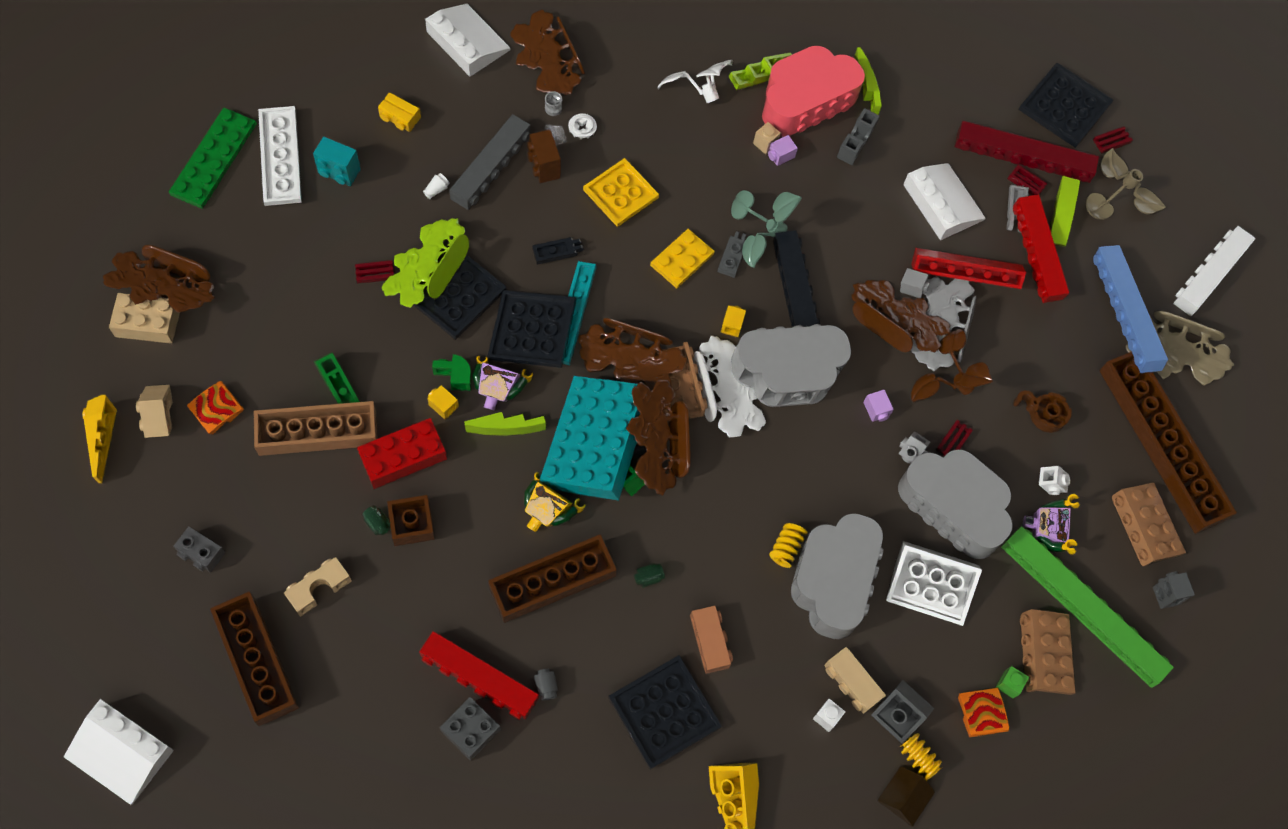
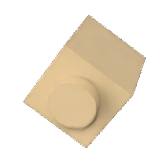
[753,122,781,154]

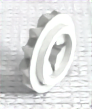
[568,114,597,139]

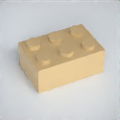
[109,293,180,343]

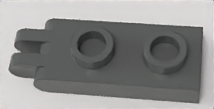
[717,231,747,278]

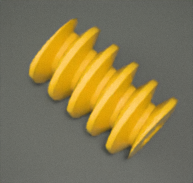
[769,523,808,568]
[900,733,943,781]

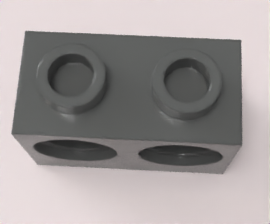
[1153,571,1195,609]

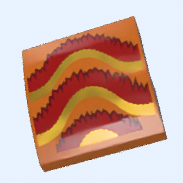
[187,381,244,435]
[958,688,1009,737]

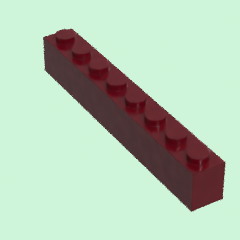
[954,121,1099,183]

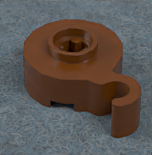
[1013,390,1072,433]

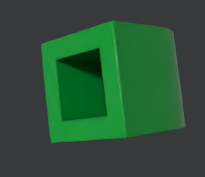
[432,354,471,391]

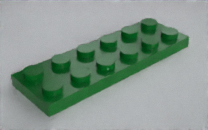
[169,107,257,209]

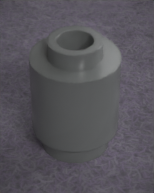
[534,669,558,701]

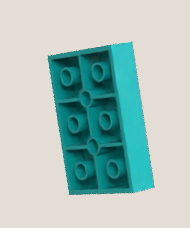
[540,376,640,501]

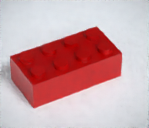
[357,418,447,489]

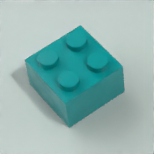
[313,136,361,186]

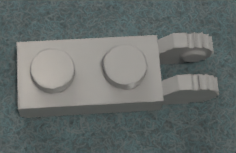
[1007,185,1029,232]

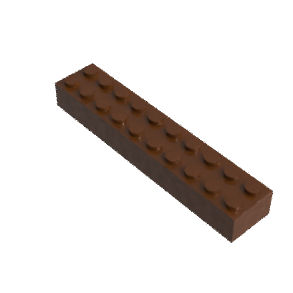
[1099,352,1237,534]

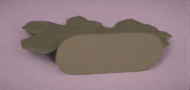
[1126,311,1234,385]

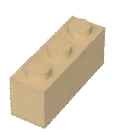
[824,647,886,714]

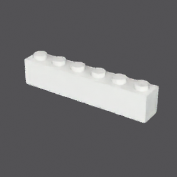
[1173,226,1256,316]

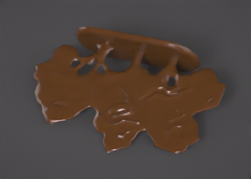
[510,9,585,95]
[103,245,215,312]
[851,280,950,353]
[578,318,687,391]
[626,380,690,496]

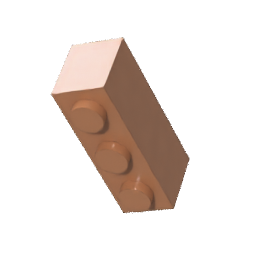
[690,606,733,674]

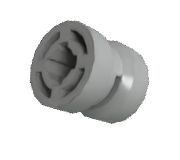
[545,91,562,116]

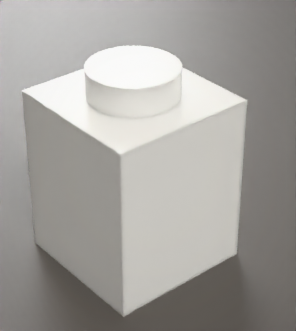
[813,699,845,732]

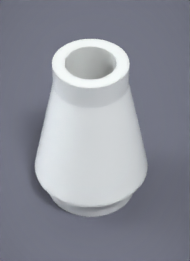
[423,173,450,199]

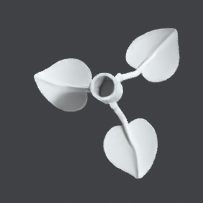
[658,60,733,103]

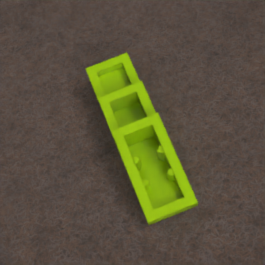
[854,47,882,115]
[728,52,792,90]
[1050,176,1080,247]
[464,412,546,436]

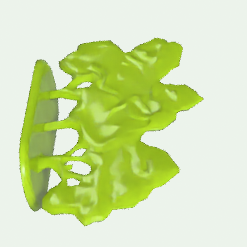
[382,218,469,308]

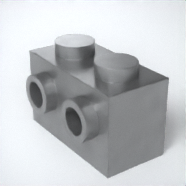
[174,526,225,573]

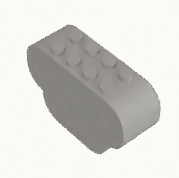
[731,324,851,407]
[898,450,1012,559]
[791,514,884,639]

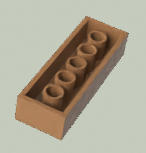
[254,401,377,456]

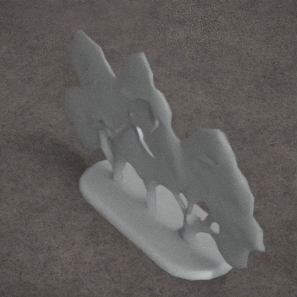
[911,276,977,371]

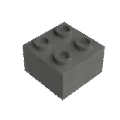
[440,697,501,761]

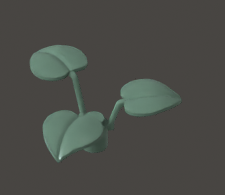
[731,190,802,268]

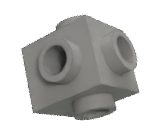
[899,431,930,464]

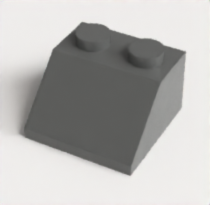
[871,680,934,744]

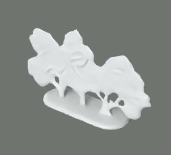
[693,336,766,438]

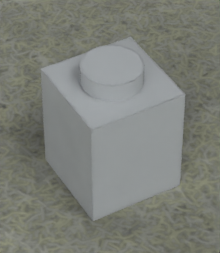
[900,268,930,298]

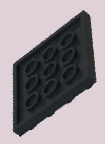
[1018,63,1113,148]
[413,246,507,340]
[487,290,576,368]
[608,655,722,770]

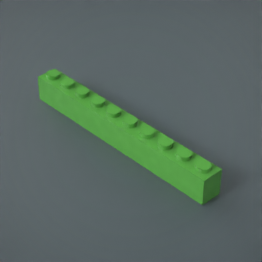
[1001,526,1174,688]

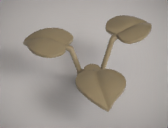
[1086,148,1166,220]

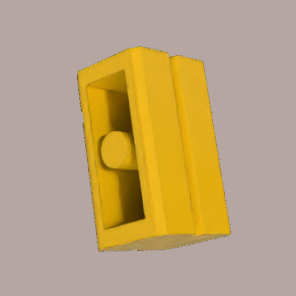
[378,93,421,132]

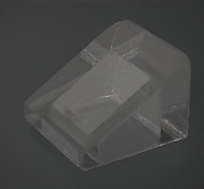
[545,125,567,145]

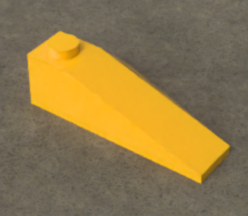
[82,395,117,483]
[709,763,759,829]

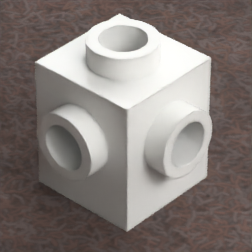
[1039,466,1070,495]

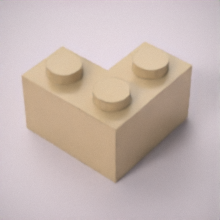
[136,385,173,438]

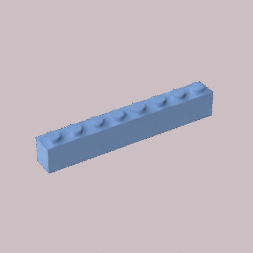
[1093,245,1168,373]

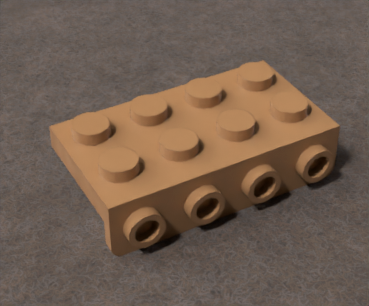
[655,342,707,423]
[1112,483,1186,566]
[1020,609,1075,695]

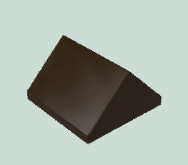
[877,766,935,827]

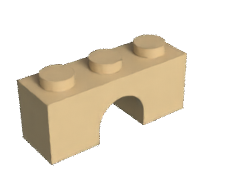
[284,557,352,617]

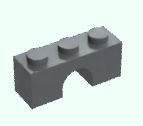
[837,108,880,165]

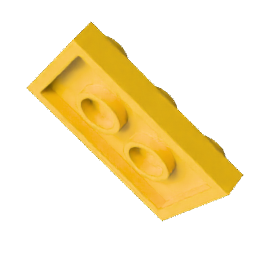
[650,229,715,288]

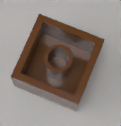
[527,129,561,183]
[387,495,435,546]

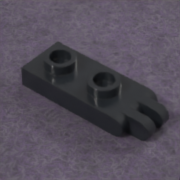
[532,237,584,265]

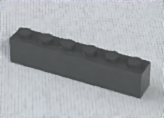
[449,114,531,210]

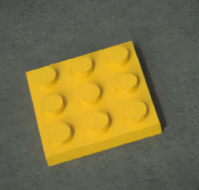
[583,158,659,227]

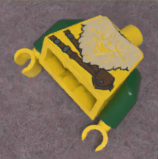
[524,472,586,532]

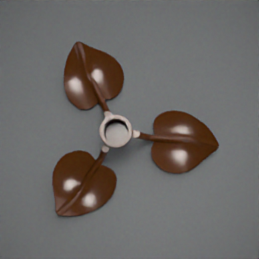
[911,329,993,403]

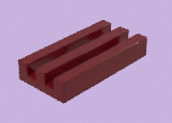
[1093,126,1133,154]
[1007,164,1047,195]
[355,260,394,284]
[936,420,973,456]

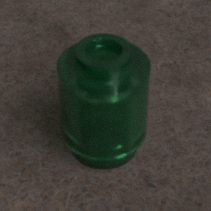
[362,505,390,535]
[634,563,665,588]

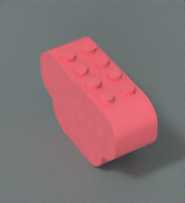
[762,46,865,137]

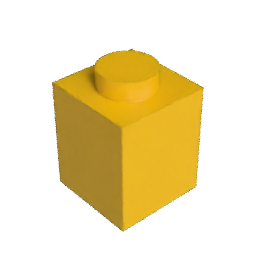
[721,305,746,337]
[427,385,459,420]

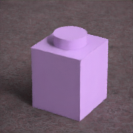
[768,135,798,166]
[863,390,893,422]

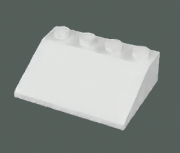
[425,4,511,77]
[903,163,986,240]
[886,541,982,626]
[64,699,174,805]

